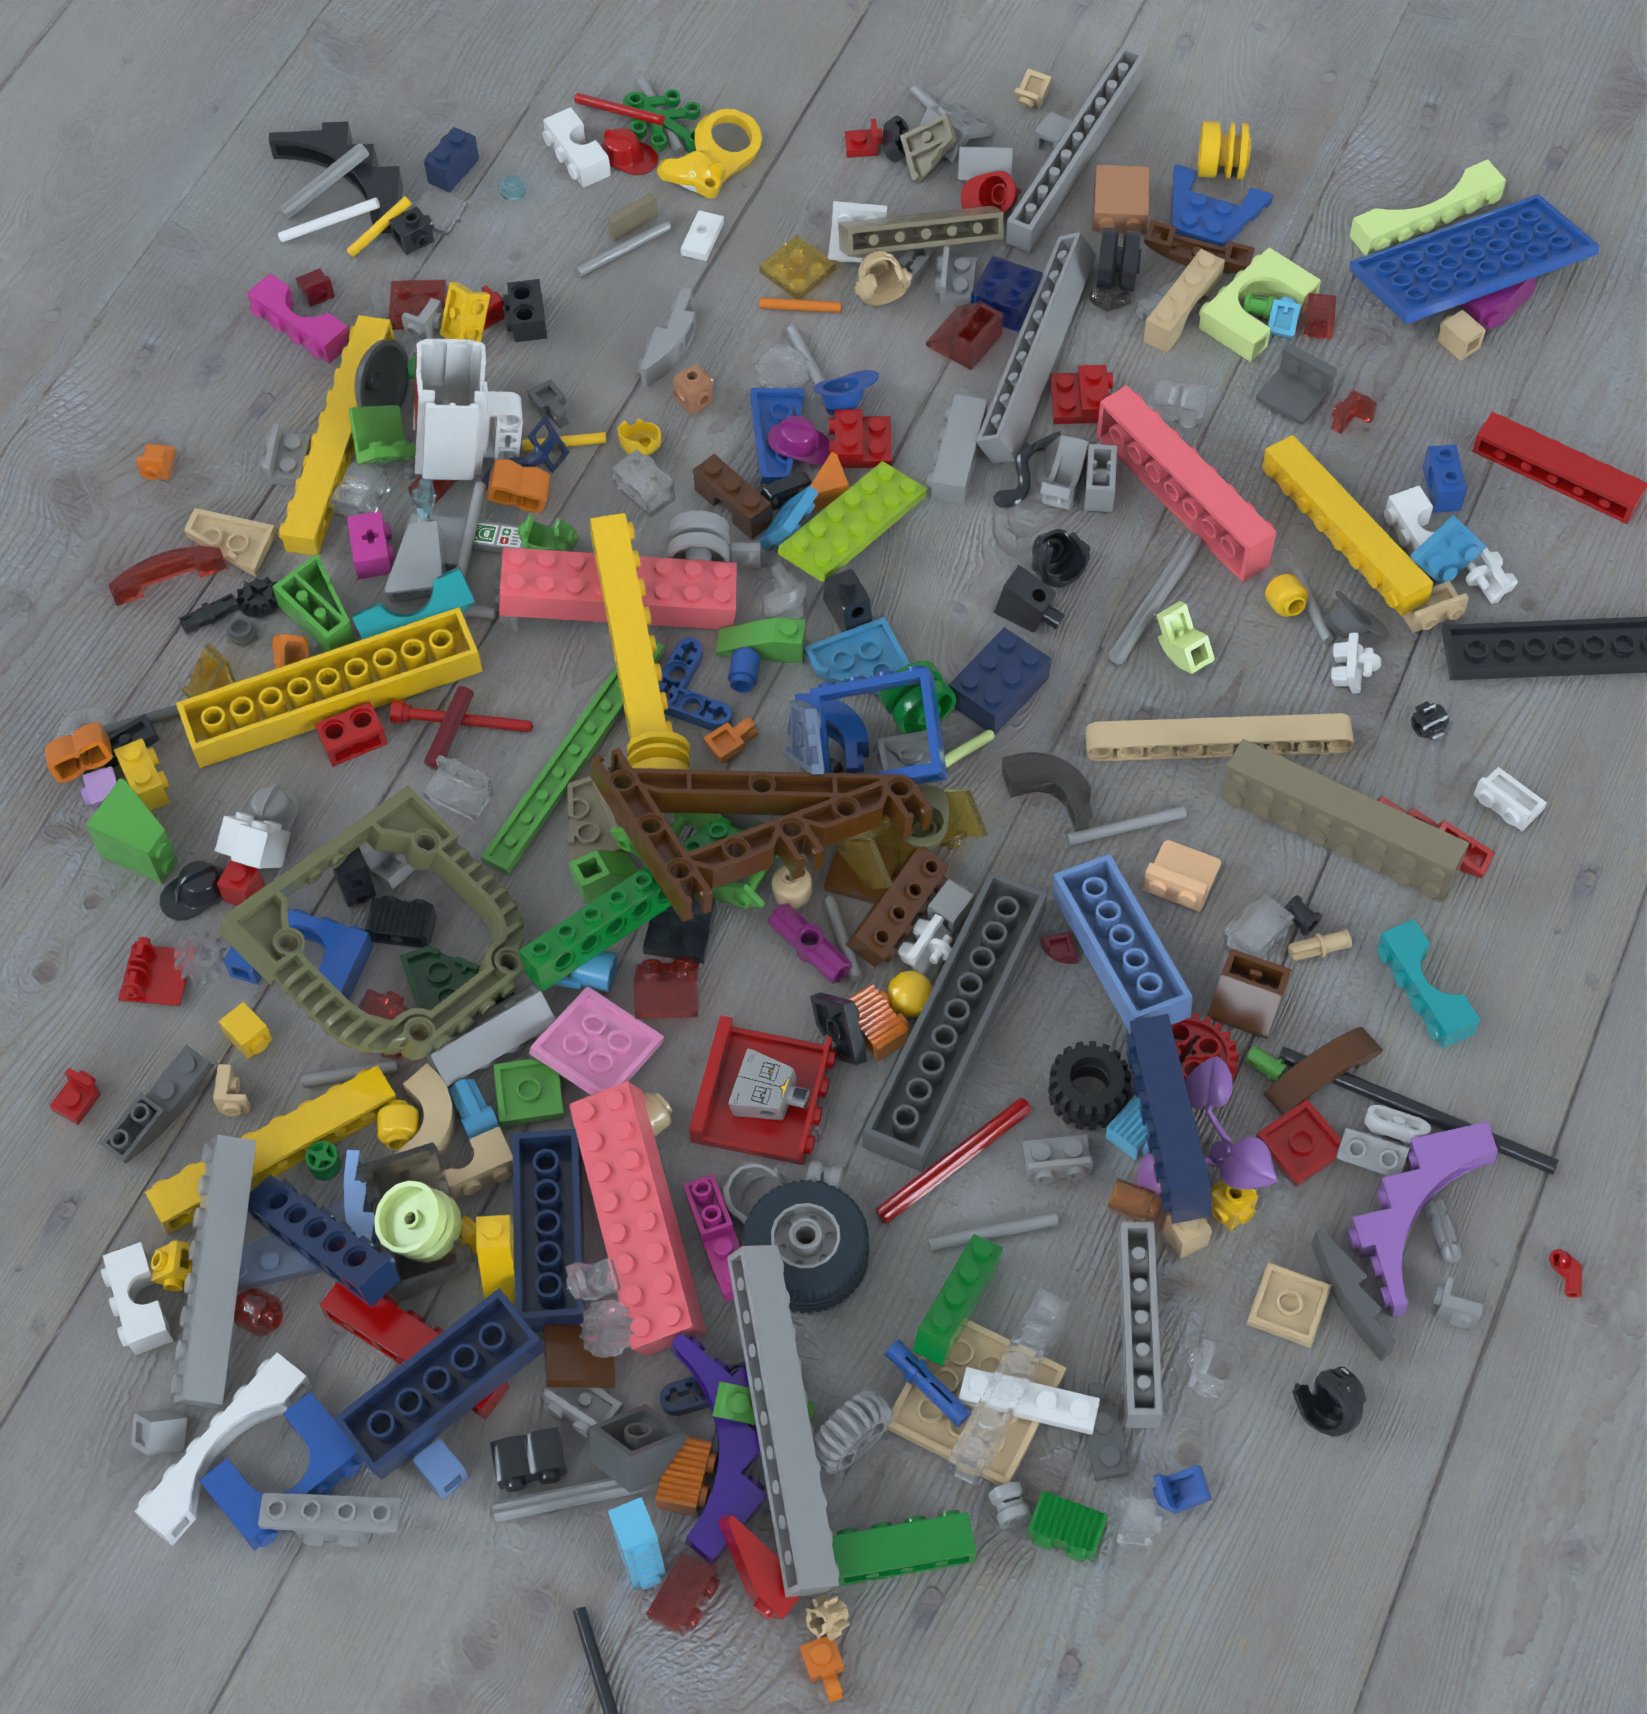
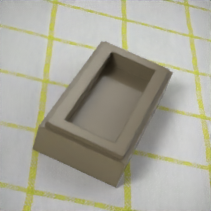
[608,192,658,242]

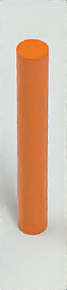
[759,297,842,313]

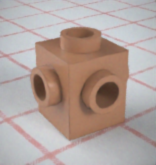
[673,364,714,415]

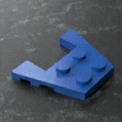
[1171,164,1273,247]

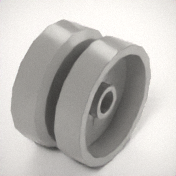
[666,511,731,562]

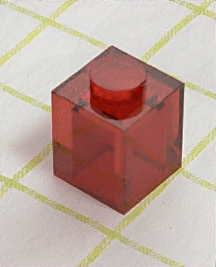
[1303,293,1336,339]

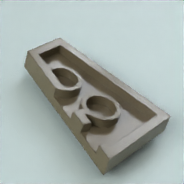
[567,776,627,873]

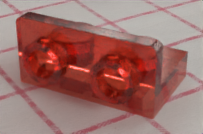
[646,1552,720,1637]

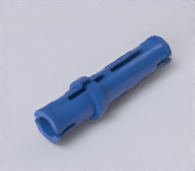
[885,1340,972,1427]

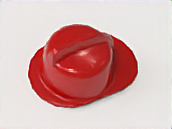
[600,128,658,175]
[960,171,1021,213]

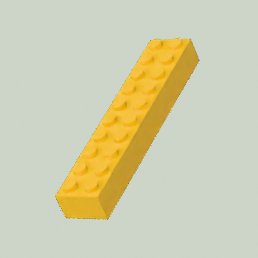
[176,607,483,768]

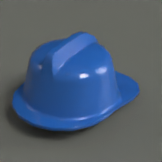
[813,370,879,415]

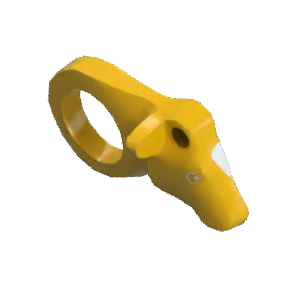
[657,109,762,199]

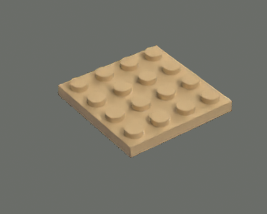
[887,1320,1067,1486]

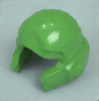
[517,514,579,552]

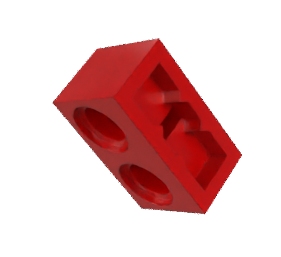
[315,702,388,767]

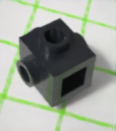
[389,207,434,255]

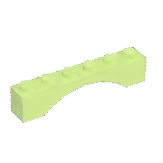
[1349,159,1506,256]

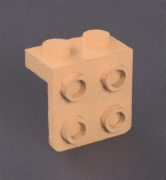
[1142,840,1221,912]

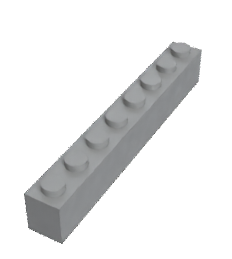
[171,1134,256,1409]

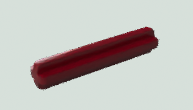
[424,686,474,770]

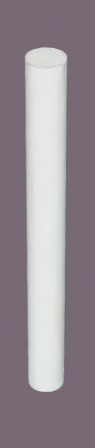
[278,197,380,243]

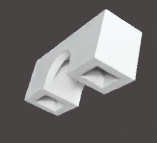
[542,107,611,188]
[1384,486,1434,577]
[101,1242,174,1355]

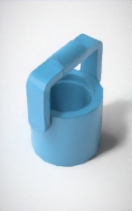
[554,950,619,992]

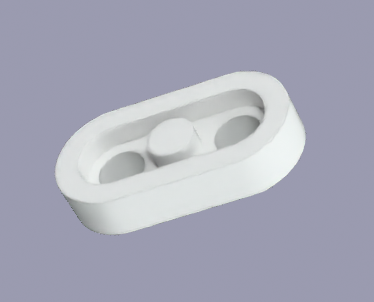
[1364,1105,1431,1146]

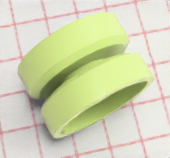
[374,1181,462,1263]

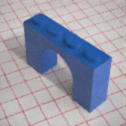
[224,909,373,1000]
[199,1392,364,1551]

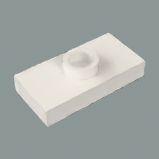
[680,210,724,261]

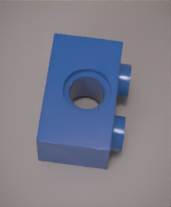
[1422,444,1467,513]

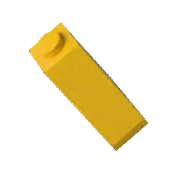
[476,1215,515,1307]

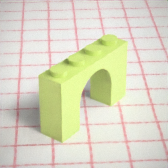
[1199,247,1321,362]

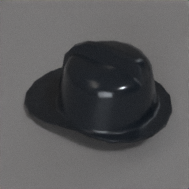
[159,861,224,920]

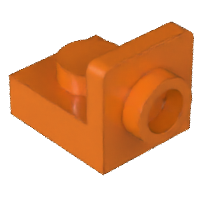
[136,444,176,480]

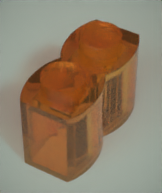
[1107,1178,1161,1222]

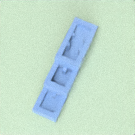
[344,1150,379,1251]

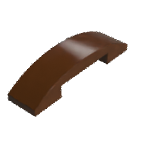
[1144,220,1255,273]
[1264,1027,1383,1116]

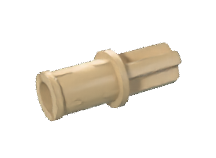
[1288,929,1352,961]

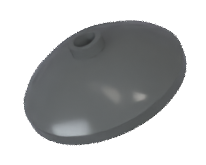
[354,339,409,408]

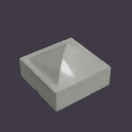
[731,542,761,568]

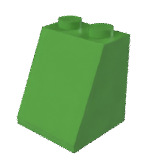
[86,778,178,884]

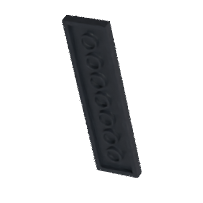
[1441,617,1647,680]

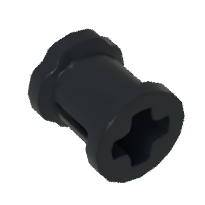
[1280,895,1322,936]

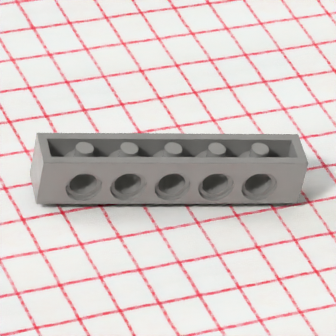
[1118,1221,1163,1428]

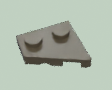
[900,114,957,184]

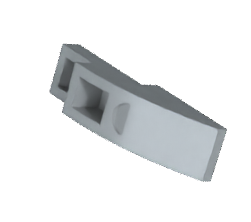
[637,288,697,387]

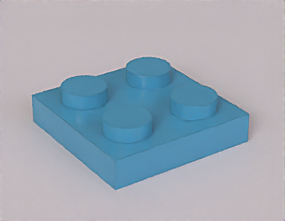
[757,486,819,551]
[1410,515,1487,584]

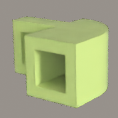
[1156,601,1215,674]

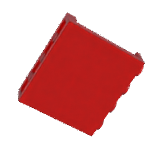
[689,1015,837,1165]

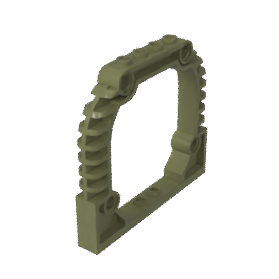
[218,786,524,1060]

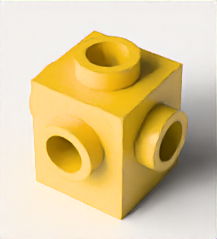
[1211,1179,1258,1232]
[151,1240,193,1292]

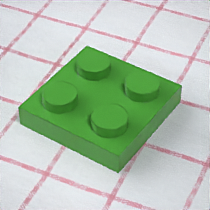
[493,1058,565,1127]

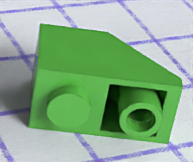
[569,850,638,904]

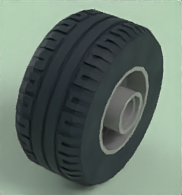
[742,1180,869,1313]

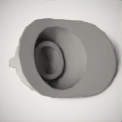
[247,783,299,831]

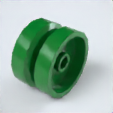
[879,660,956,734]

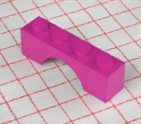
[247,273,349,364]

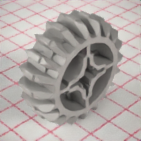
[813,1390,893,1475]

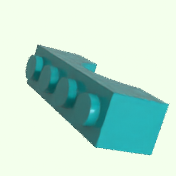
[352,566,475,640]
[1377,919,1481,1049]

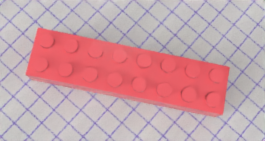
[1097,385,1276,583]
[499,547,737,630]
[569,1081,707,1356]

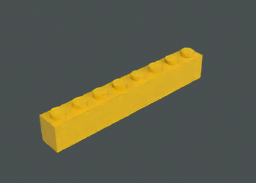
[1262,435,1433,616]
[589,513,673,741]
[145,1065,397,1235]

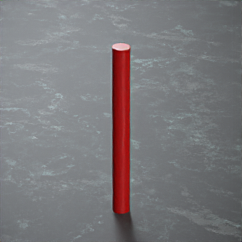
[574,93,665,126]

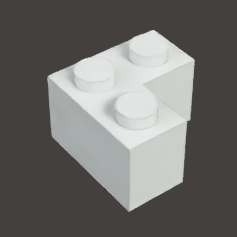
[215,812,291,869]

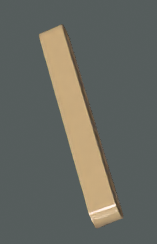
[1085,713,1354,761]

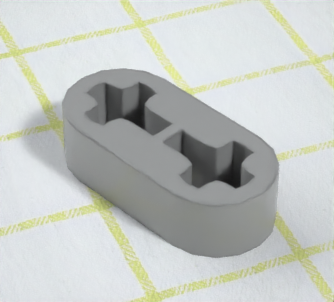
[897,247,931,286]

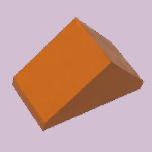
[810,452,849,512]

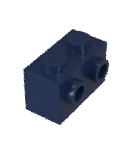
[424,127,479,193]

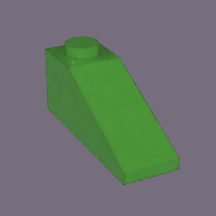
[715,617,806,664]

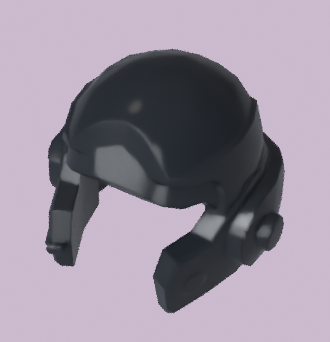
[1031,529,1090,587]
[1292,1366,1366,1437]

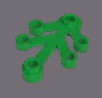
[623,89,700,153]

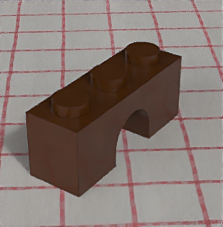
[693,454,772,540]

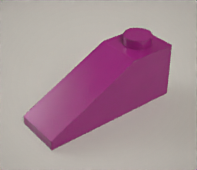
[1462,277,1537,330]

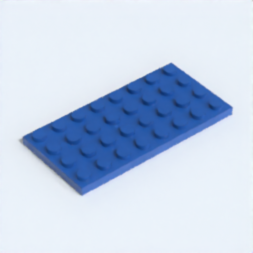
[1350,194,1599,324]

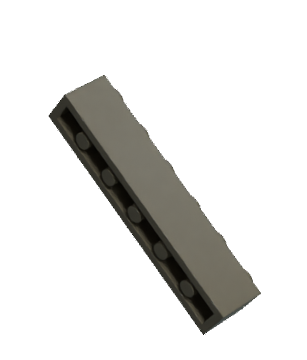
[838,206,1004,256]

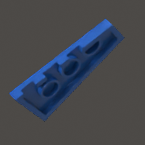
[749,388,806,484]

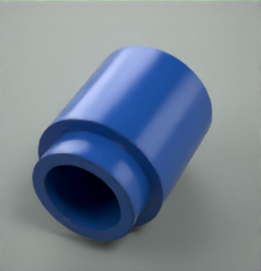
[728,647,761,693]

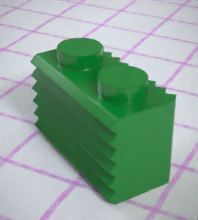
[1027,1490,1108,1563]

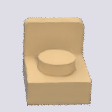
[213,1064,251,1116]

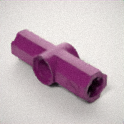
[768,903,852,984]

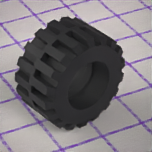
[1048,1041,1131,1130]

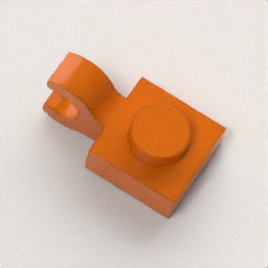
[703,717,758,764]
[799,1636,845,1703]

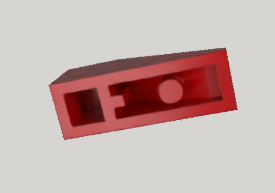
[718,1515,801,1620]

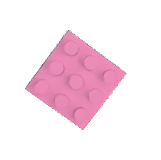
[529,986,664,1095]

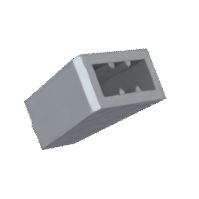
[385,519,446,602]

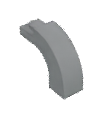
[1040,434,1092,510]

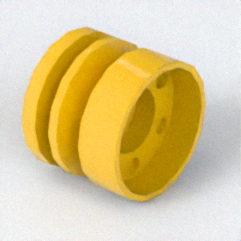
[1197,120,1251,180]
[627,730,690,769]

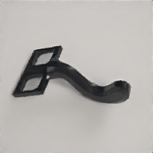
[993,431,1061,509]

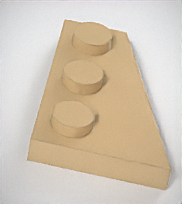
[184,508,276,577]

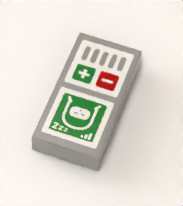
[472,521,523,553]

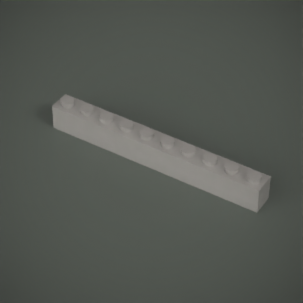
[1006,45,1146,252]
[976,232,1096,464]
[727,1245,839,1597]

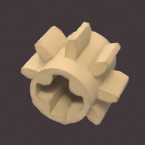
[805,1593,850,1641]

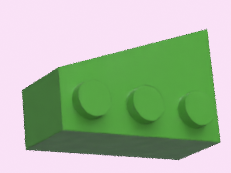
[272,553,355,652]

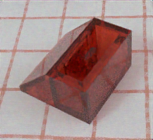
[926,301,1003,370]
[633,958,699,1019]

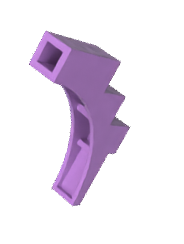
[1347,1122,1498,1317]

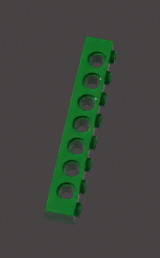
[519,817,738,992]

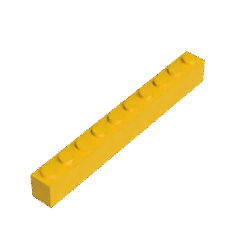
[279,315,394,556]

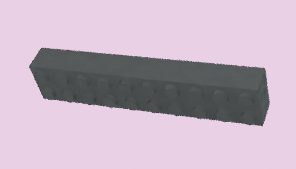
[863,871,1048,1172]

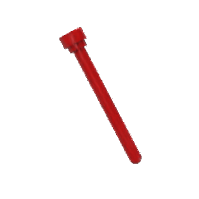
[390,699,533,732]

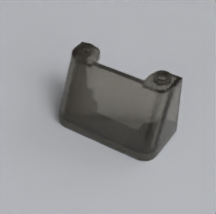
[356,1142,475,1302]

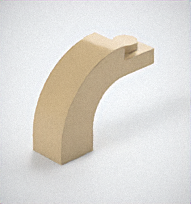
[388,1063,456,1181]

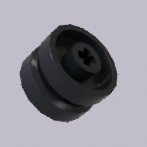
[1096,227,1142,292]

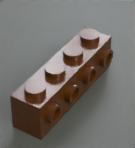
[845,847,950,967]

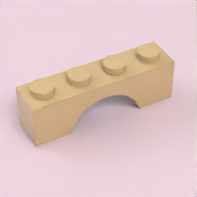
[1143,249,1225,353]

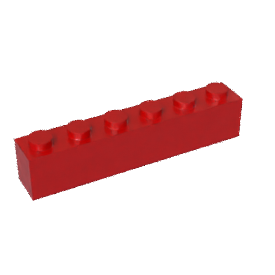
[1472,411,1647,524]
[320,1282,509,1420]

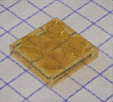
[759,235,836,300]

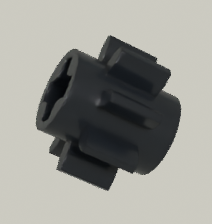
[1411,701,1449,740]

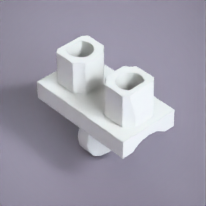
[1466,547,1518,604]
[1331,633,1381,694]
[898,914,952,975]

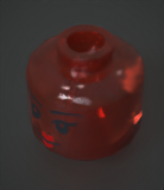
[234,1287,283,1337]

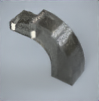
[1001,752,1093,832]

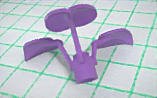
[1138,1056,1278,1195]

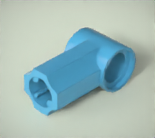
[448,1078,501,1142]

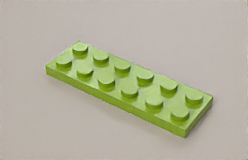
[778,461,928,583]

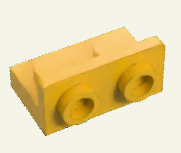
[440,282,490,342]

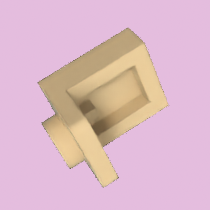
[1014,69,1053,109]

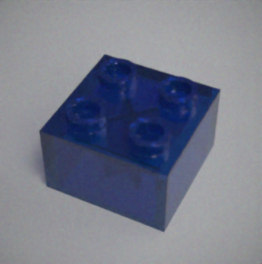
[970,255,1043,333]

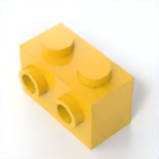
[114,739,170,811]

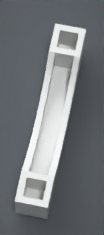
[135,1353,312,1546]

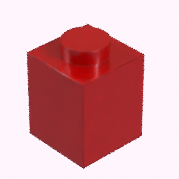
[217,859,265,906]

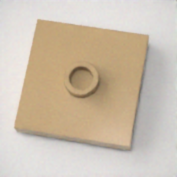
[1246,1262,1332,1348]

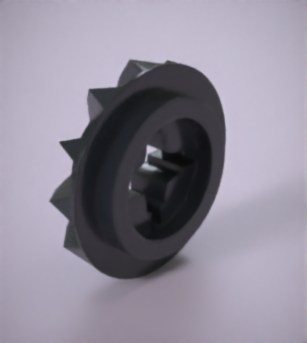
[236,577,279,618]

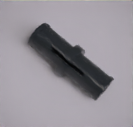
[178,593,240,635]

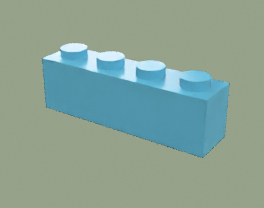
[608,1497,666,1590]

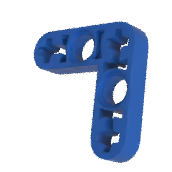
[658,637,732,731]

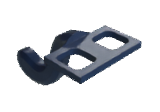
[482,416,570,491]

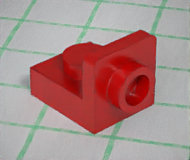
[845,119,883,158]
[481,285,504,331]
[50,1068,101,1125]

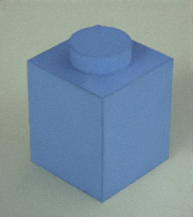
[412,1438,469,1500]

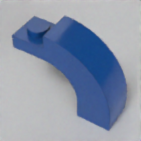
[795,693,869,774]

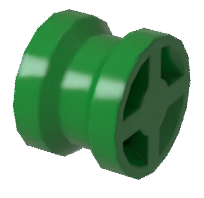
[305,1141,342,1181]

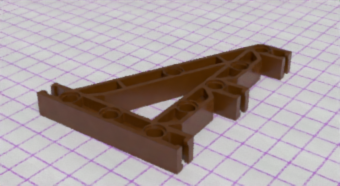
[591,748,933,922]

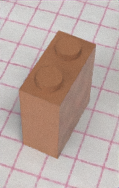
[1093,165,1150,234]

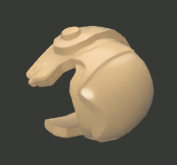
[854,251,912,306]

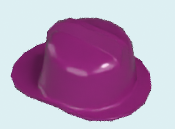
[768,415,829,465]

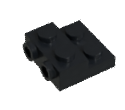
[643,896,717,964]

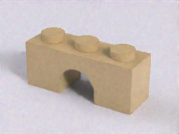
[409,1127,513,1199]

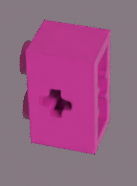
[347,511,396,580]

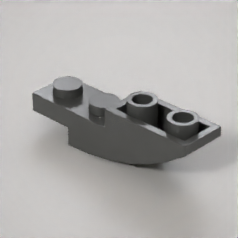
[100,1044,214,1163]

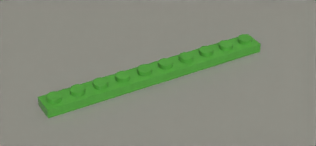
[481,642,665,876]

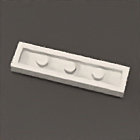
[959,1367,1100,1435]

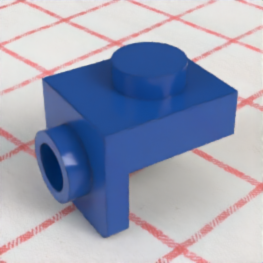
[1153,1465,1212,1514]

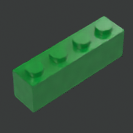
[912,1234,1004,1366]
[832,1510,976,1587]

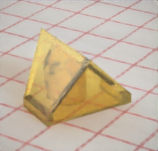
[182,644,236,698]

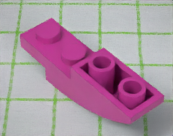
[682,1174,740,1302]

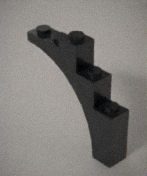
[269,121,403,233]

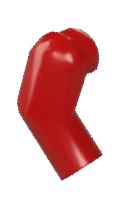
[1549,1249,1582,1298]

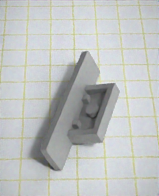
[258,1493,401,1547]

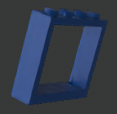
[810,665,948,785]

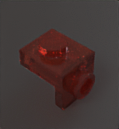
[1332,390,1377,434]

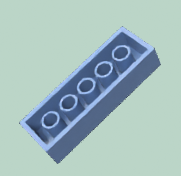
[1053,854,1193,1033]

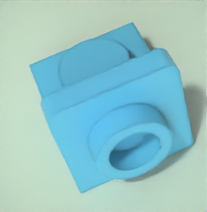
[1268,297,1301,339]

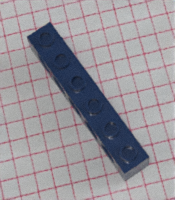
[247,1174,401,1308]

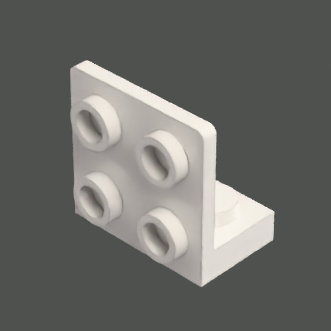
[828,201,887,263]

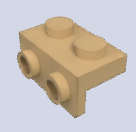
[1402,581,1469,633]

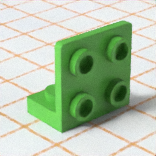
[349,405,415,464]

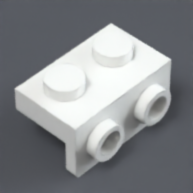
[1474,767,1547,831]

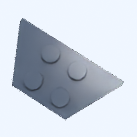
[785,700,824,774]

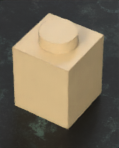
[1438,309,1485,361]
[1163,1215,1212,1259]

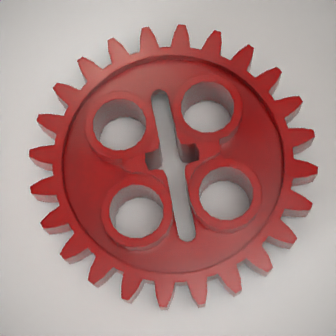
[1171,1012,1239,1082]

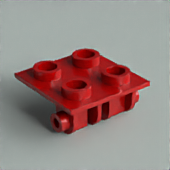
[118,937,194,1006]

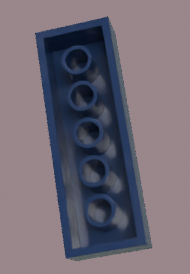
[1125,1014,1212,1224]
[512,1129,586,1332]
[333,1288,547,1479]

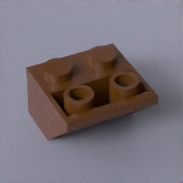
[1207,948,1292,1039]

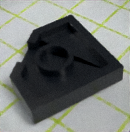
[810,992,867,1065]

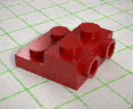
[1049,365,1113,425]
[829,409,891,468]

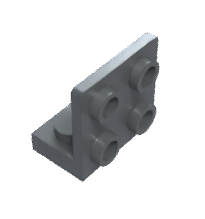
[1256,343,1337,425]

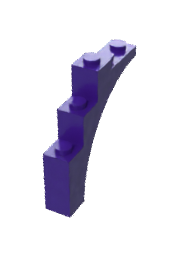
[671,1333,767,1566]

